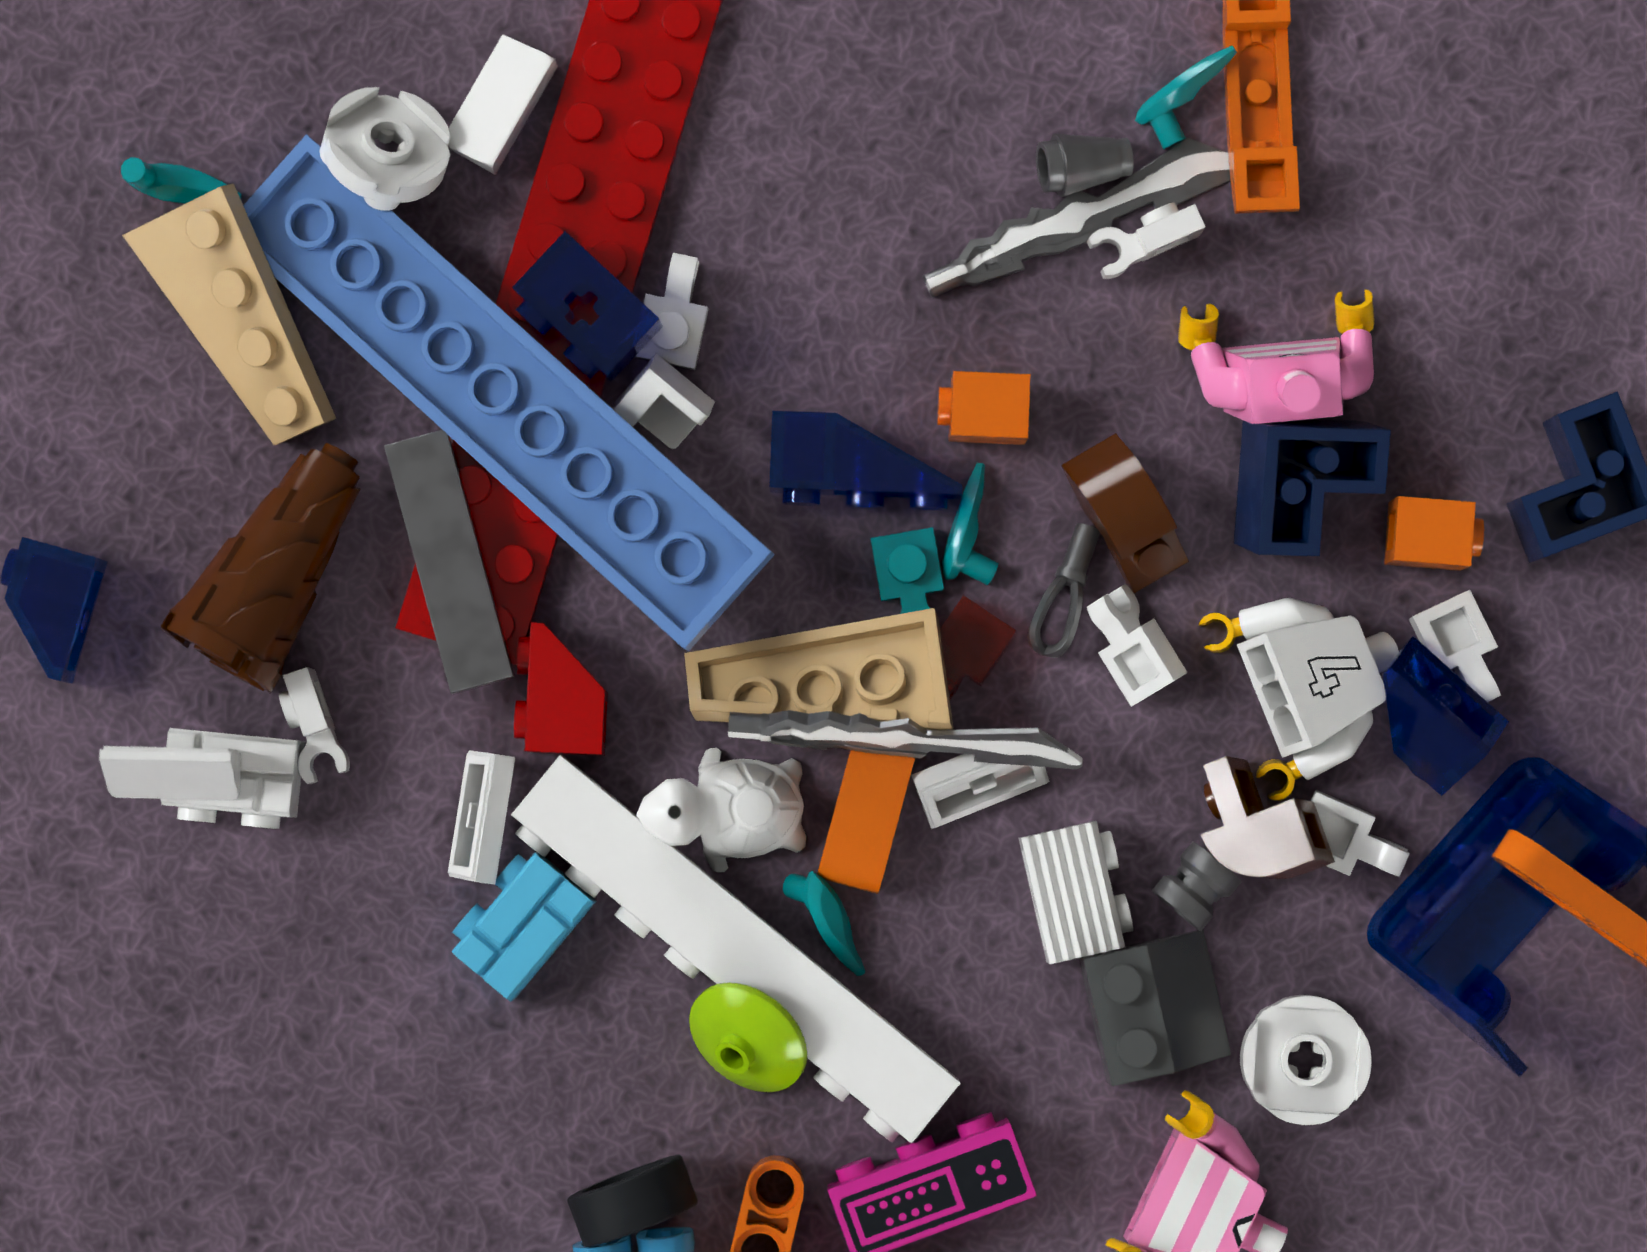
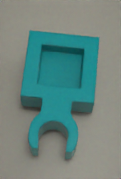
[870,527,944,614]

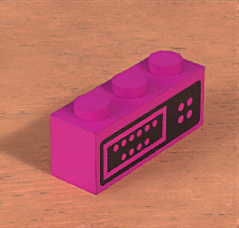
[827,1112,1037,1252]

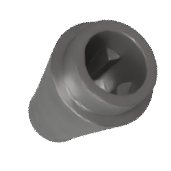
[1036,134,1134,197]

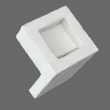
[612,353,715,449]

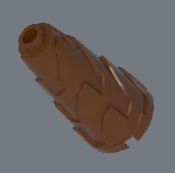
[160,443,361,694]

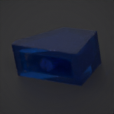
[1,537,108,684]
[1383,636,1509,796]

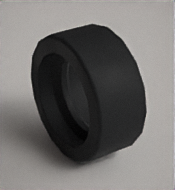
[567,1155,698,1247]

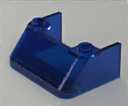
[1367,757,1647,1077]

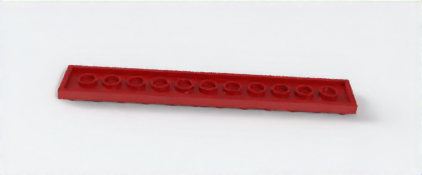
[395,0,723,665]

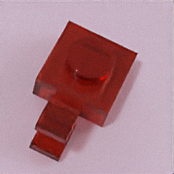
[940,595,1017,701]

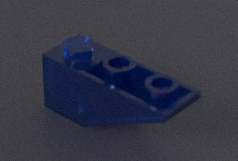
[769,411,962,511]

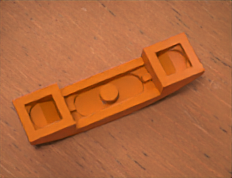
[1223,0,1300,214]

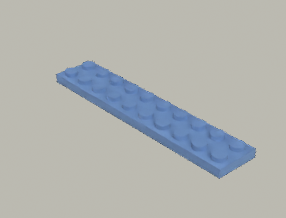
[243,134,775,651]

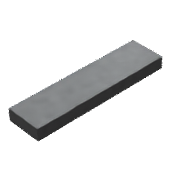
[384,430,515,694]

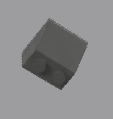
[1079,929,1231,1086]

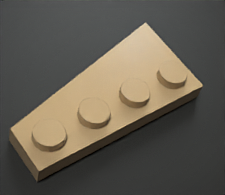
[122,184,337,446]
[684,608,954,730]

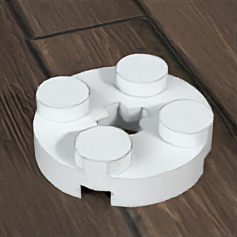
[319,87,450,211]
[1240,995,1371,1125]

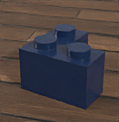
[1506,392,1647,563]
[1234,419,1391,556]

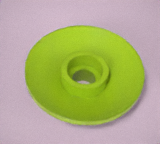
[689,983,807,1092]

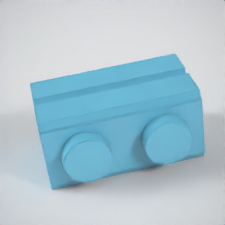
[451,852,597,1002]

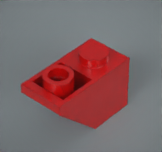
[514,622,608,756]

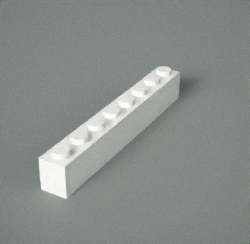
[511,755,960,1144]

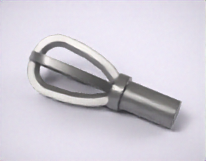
[1027,523,1100,658]

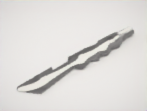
[923,138,1231,298]
[728,710,1083,769]

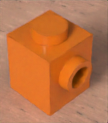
[937,371,1031,445]
[1384,496,1484,571]

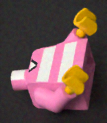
[1178,290,1375,424]
[1106,1090,1288,1252]

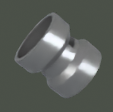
[1152,841,1242,931]

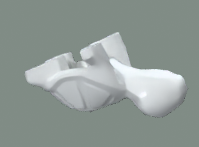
[636,748,807,872]

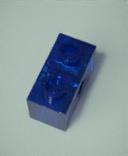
[512,231,663,382]

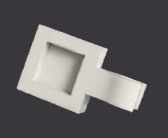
[1087,202,1205,279]
[632,253,709,370]
[1087,584,1188,707]
[1409,590,1501,710]
[279,667,350,784]
[1311,790,1410,877]

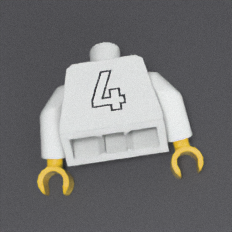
[1199,598,1400,800]

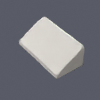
[448,35,558,175]
[99,746,241,800]

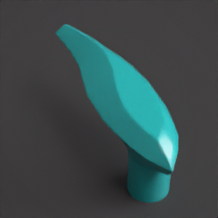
[1135,46,1237,150]
[121,157,242,203]
[942,463,999,585]
[783,871,865,976]

